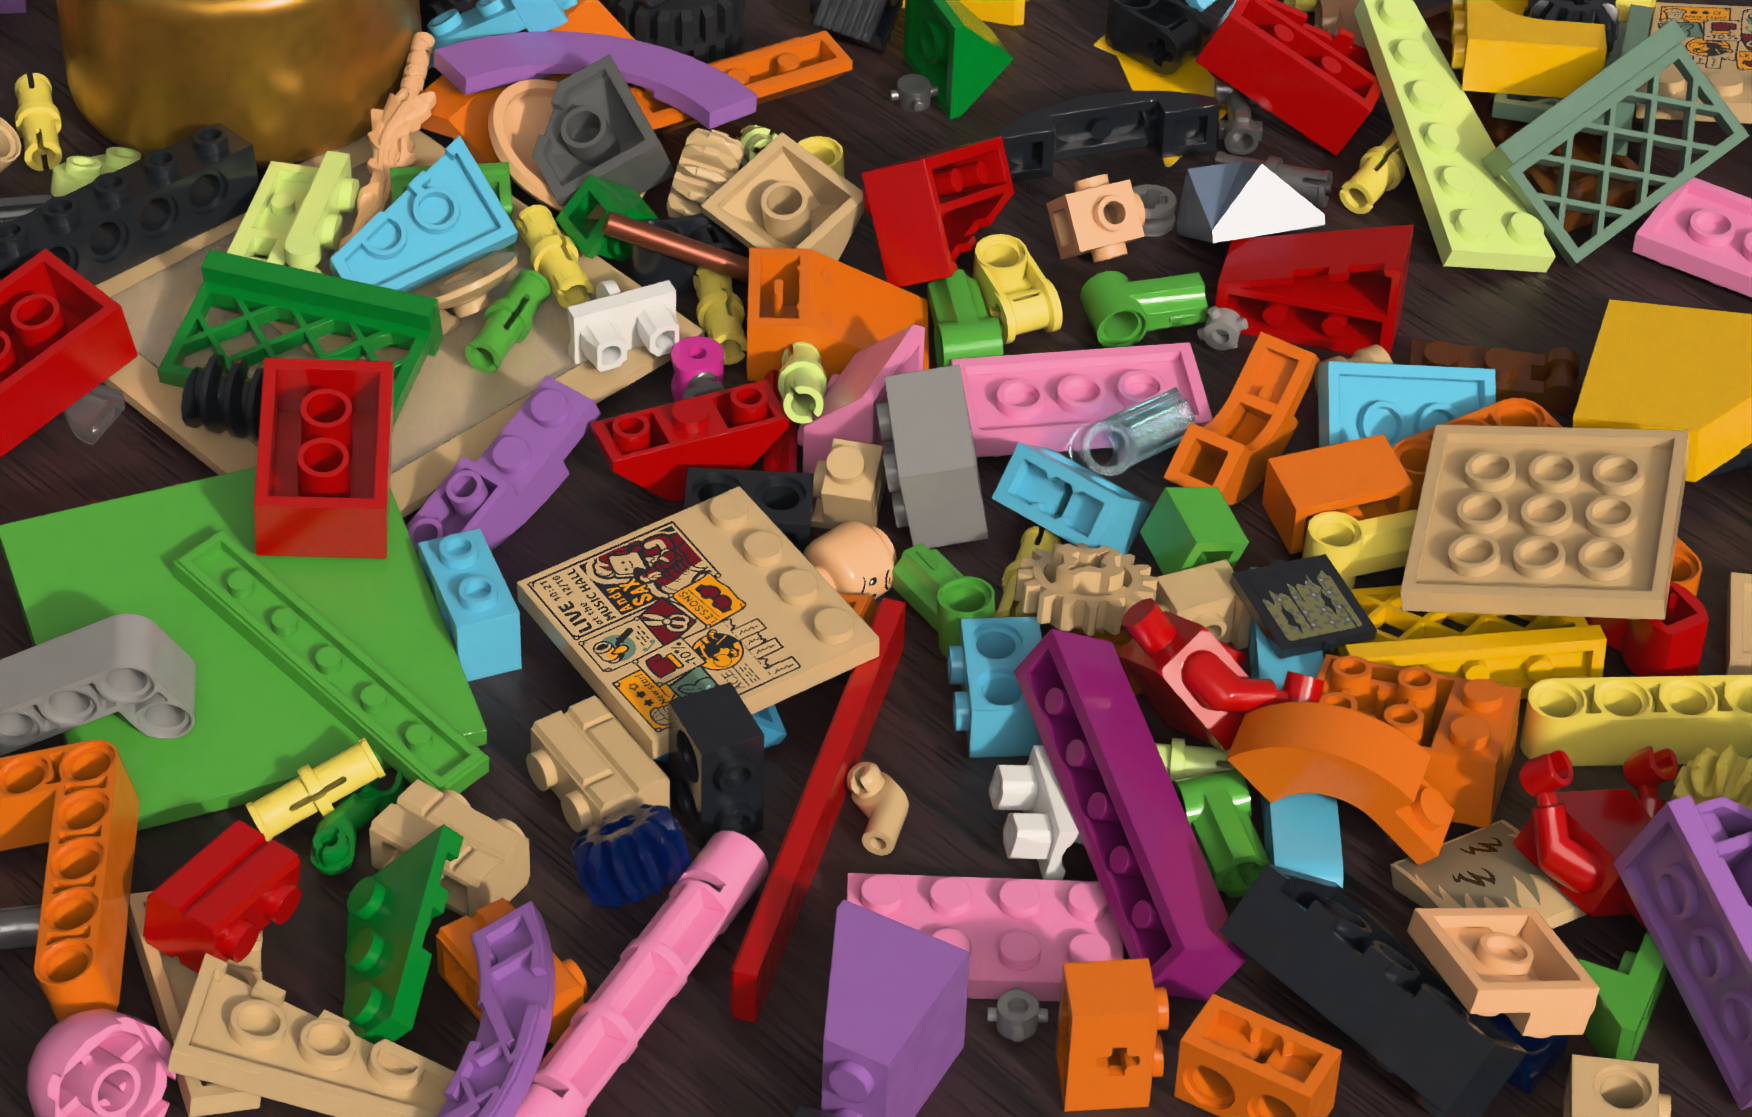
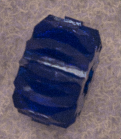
[570,804,692,908]

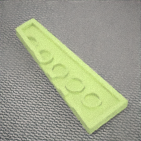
[1354,0,1555,272]

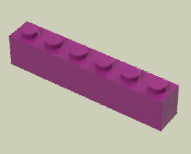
[1014,629,1247,1002]

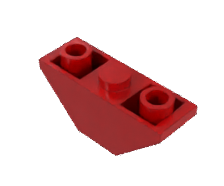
[591,380,789,503]

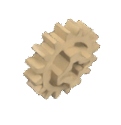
[1015,543,1158,636]

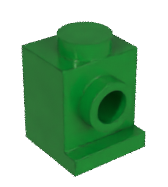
[555,174,659,263]

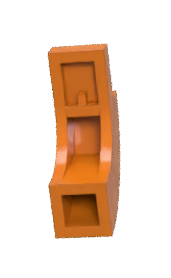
[1163,332,1320,506]
[1226,702,1455,865]

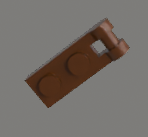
[1409,339,1580,413]

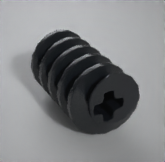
[181,353,264,442]

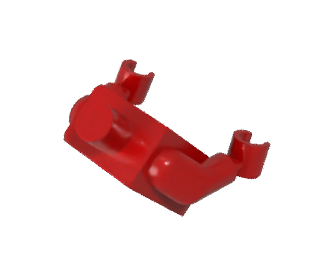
[1119,598,1324,751]
[1513,746,1678,931]

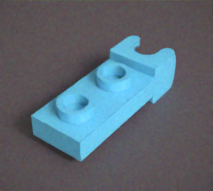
[427,0,578,69]

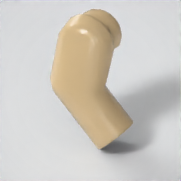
[846,762,909,856]

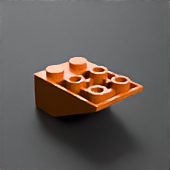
[746,247,929,383]
[1316,654,1521,828]

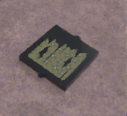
[1230,554,1377,659]

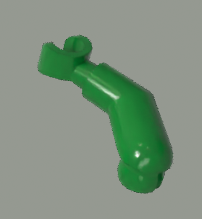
[310,767,405,876]

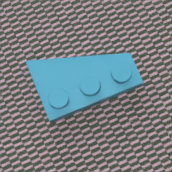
[329,135,518,293]
[1318,361,1496,449]

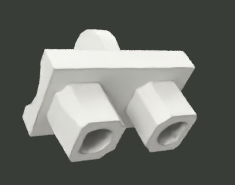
[567,279,679,372]
[989,745,1083,880]

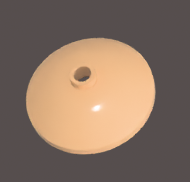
[488,79,646,219]

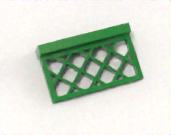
[157,249,444,427]

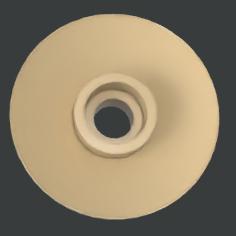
[411,252,518,318]

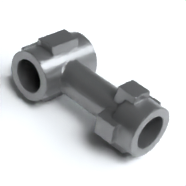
[1214,78,1263,155]

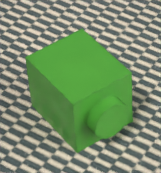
[1140,487,1249,575]

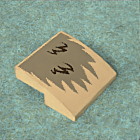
[1390,819,1586,929]

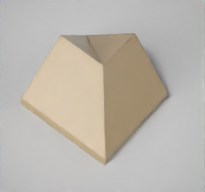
[701,132,866,261]

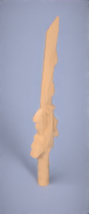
[333,32,437,276]

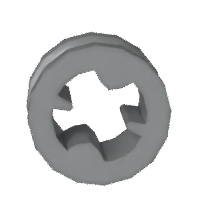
[1132,184,1177,237]

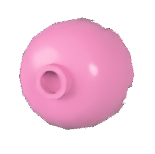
[26,1008,176,1117]

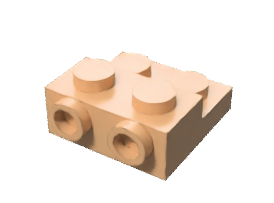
[1407,907,1600,1038]

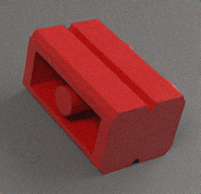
[143,820,301,974]

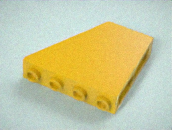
[1573,299,1752,482]

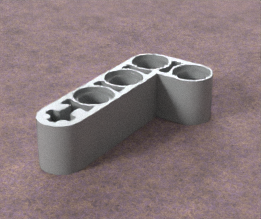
[0,613,197,756]

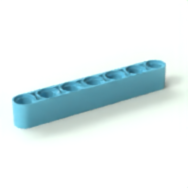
[1248,567,1343,889]

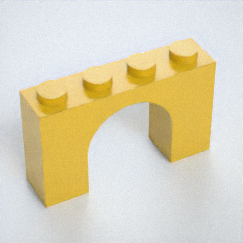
[1450,0,1607,98]

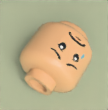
[803,521,897,599]

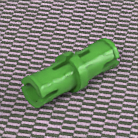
[465,270,551,373]

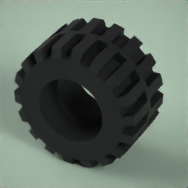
[605,0,745,64]

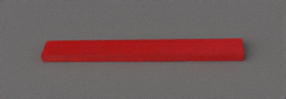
[730,598,906,1023]

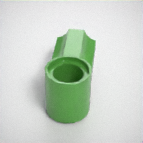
[927,269,1004,368]
[1080,271,1208,348]
[892,543,995,657]
[1171,769,1271,898]

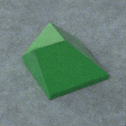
[903,0,1013,120]

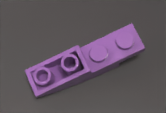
[406,375,601,558]

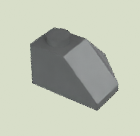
[532,54,676,206]

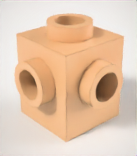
[1046,174,1145,263]

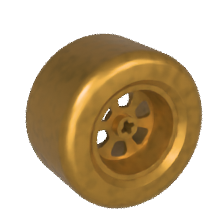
[56,0,422,169]

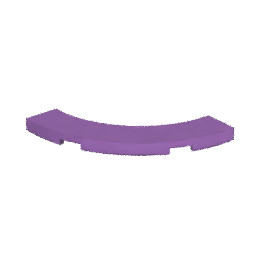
[434,31,757,129]
[436,901,555,1117]

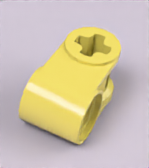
[973,234,1063,345]

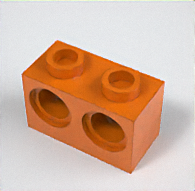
[1174,994,1342,1117]

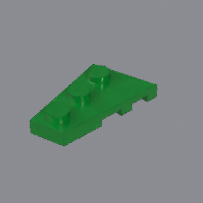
[343,824,464,1044]

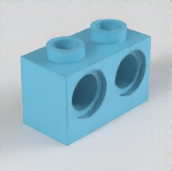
[992,442,1151,555]
[418,528,522,682]
[947,617,1044,758]

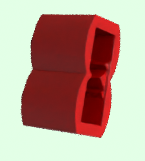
[1585,581,1709,677]

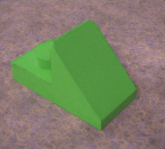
[1577,930,1668,1061]

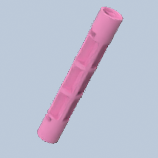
[514,830,769,1117]

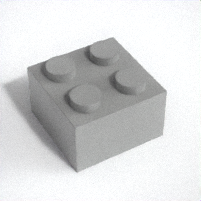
[876,364,989,548]

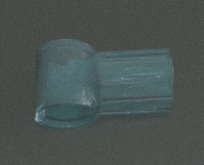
[1067,387,1195,477]

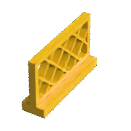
[1332,585,1607,699]

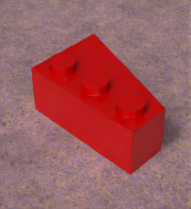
[1195,0,1382,156]
[862,136,1015,287]
[1215,224,1414,357]

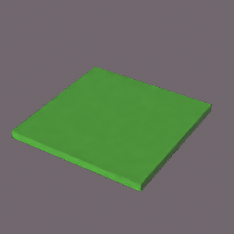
[0,467,487,831]

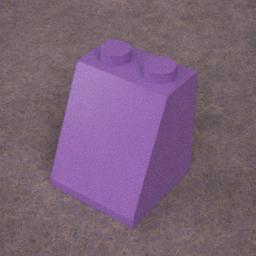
[821,899,970,1117]

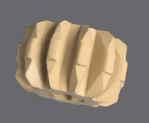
[666,128,745,230]

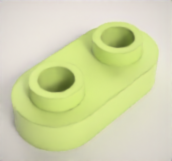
[50,147,141,197]

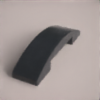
[996,91,1220,182]

